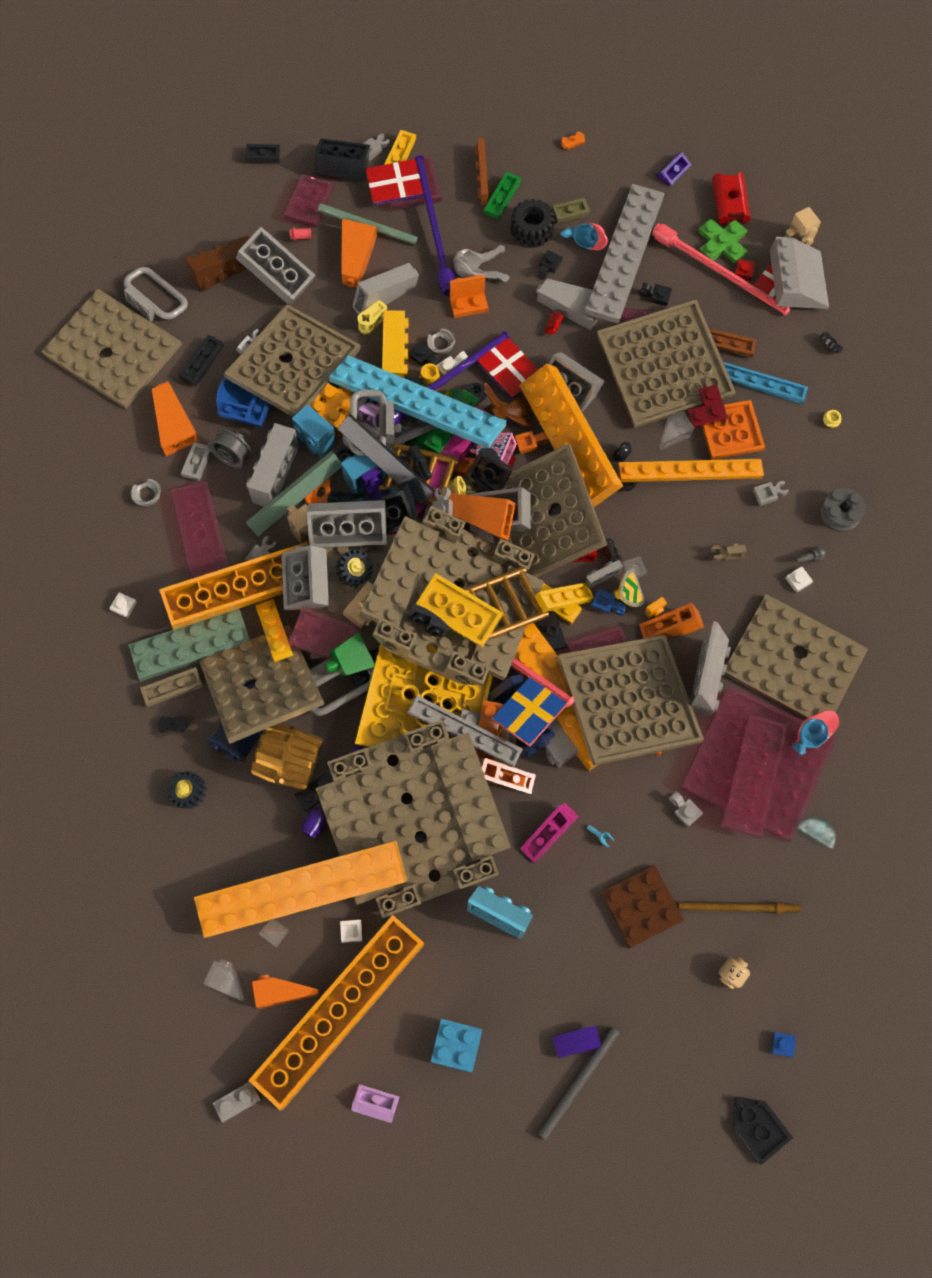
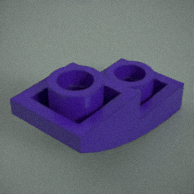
[361,466,384,495]
[553,1026,602,1059]

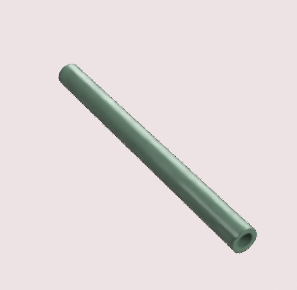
[318,203,418,245]

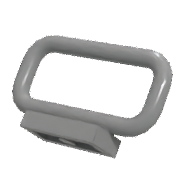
[123,267,188,322]
[349,390,395,456]
[310,658,374,716]

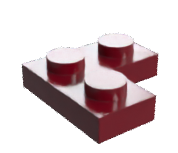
[687,384,728,429]

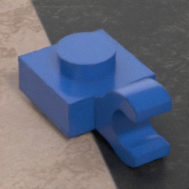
[591,589,627,616]

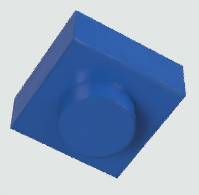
[771,1032,796,1058]

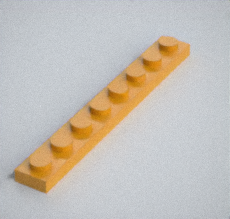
[617,459,764,482]

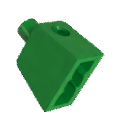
[324,632,375,677]

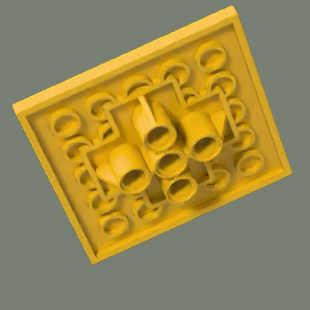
[355,644,493,750]

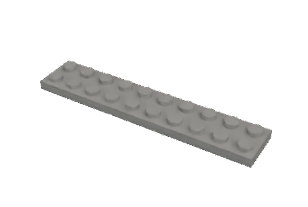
[585,184,665,324]

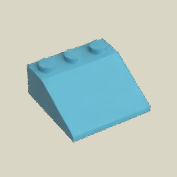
[467,886,533,940]

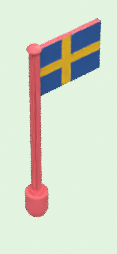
[492,658,574,746]

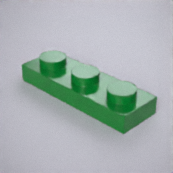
[484,172,521,220]

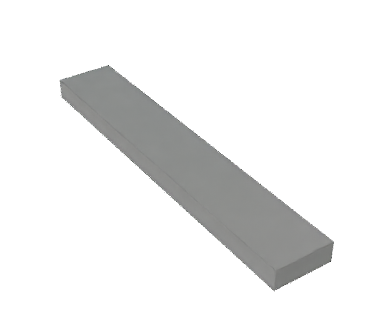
[407,695,523,767]

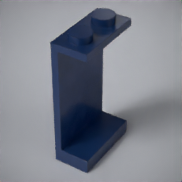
[488,674,555,757]
[207,681,264,762]

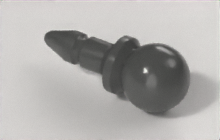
[797,546,826,562]

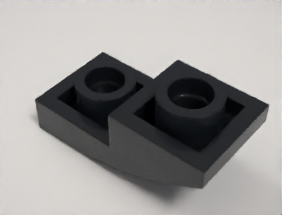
[407,604,449,637]

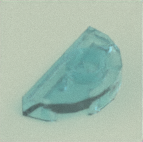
[797,817,836,849]

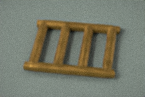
[379,443,459,504]
[463,567,549,640]

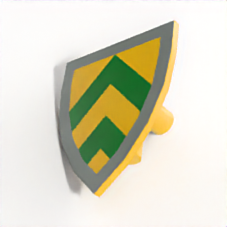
[613,568,646,607]

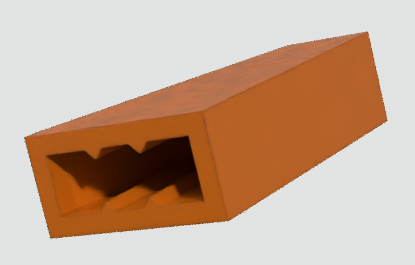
[342,219,377,287]
[152,382,199,456]
[448,493,516,541]

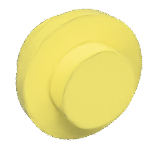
[823,410,842,428]

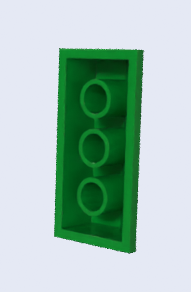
[408,389,480,454]

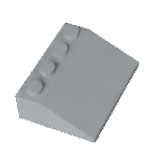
[770,237,829,309]
[690,621,731,717]

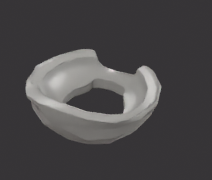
[427,328,456,354]
[131,479,161,506]

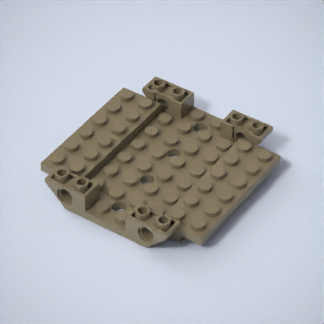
[360,506,544,685]
[316,720,511,918]

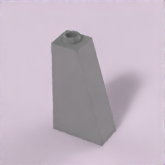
[352,263,419,315]
[536,279,599,331]

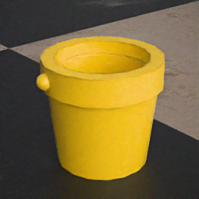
[419,364,441,391]

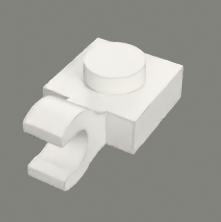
[436,351,468,376]

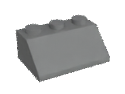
[549,352,604,412]
[282,545,329,610]

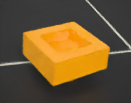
[645,597,667,619]

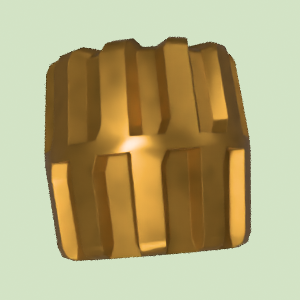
[251,723,322,790]

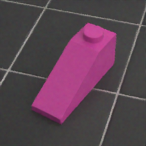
[520,803,579,863]

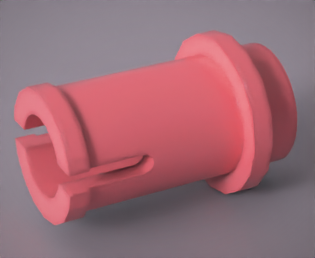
[290,227,311,241]

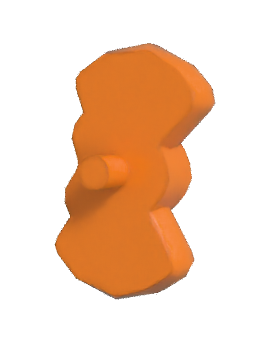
[561,131,585,150]

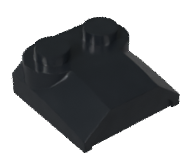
[465,448,513,492]

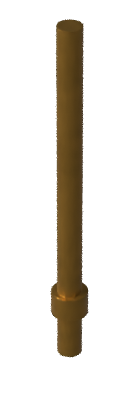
[678,902,801,914]

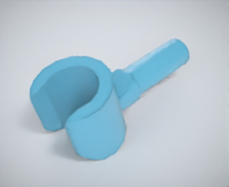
[587,825,614,847]

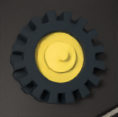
[336,550,374,586]
[167,771,207,809]

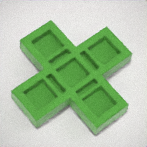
[698,219,748,265]

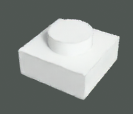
[785,567,813,593]
[110,592,137,618]
[340,920,362,943]

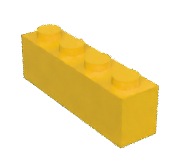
[382,310,409,378]

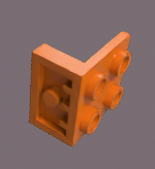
[450,274,488,318]

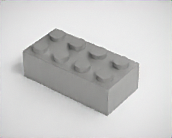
[236,227,315,306]
[247,423,299,507]
[307,500,387,548]

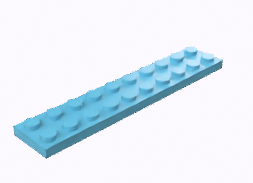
[329,355,506,449]

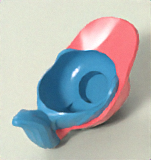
[560,222,608,250]
[792,710,839,755]

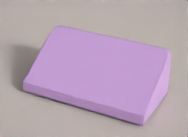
[351,1084,399,1123]

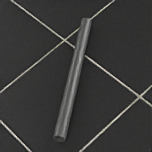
[537,1027,620,1140]

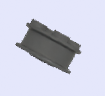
[208,428,252,469]
[821,488,866,532]

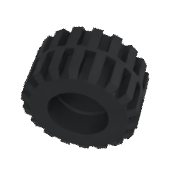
[511,199,555,247]

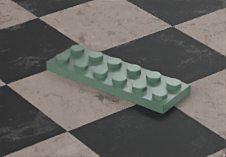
[129,609,250,681]

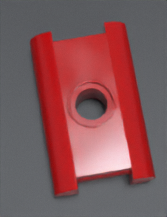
[712,172,751,225]

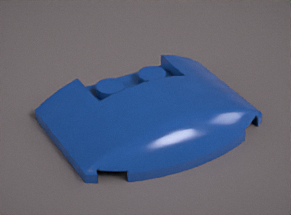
[216,377,271,428]

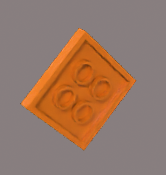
[702,400,765,460]

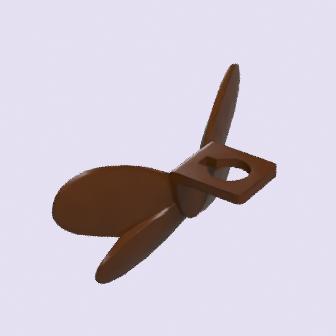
[483,383,534,427]

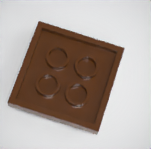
[601,865,684,949]

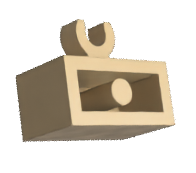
[784,207,821,246]
[287,504,309,544]
[343,581,373,629]

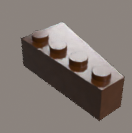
[185,235,250,292]

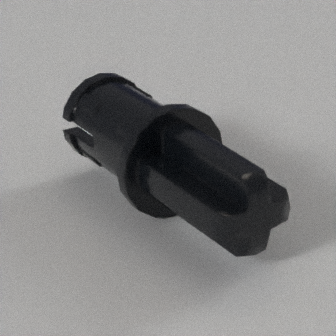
[408,445,432,481]

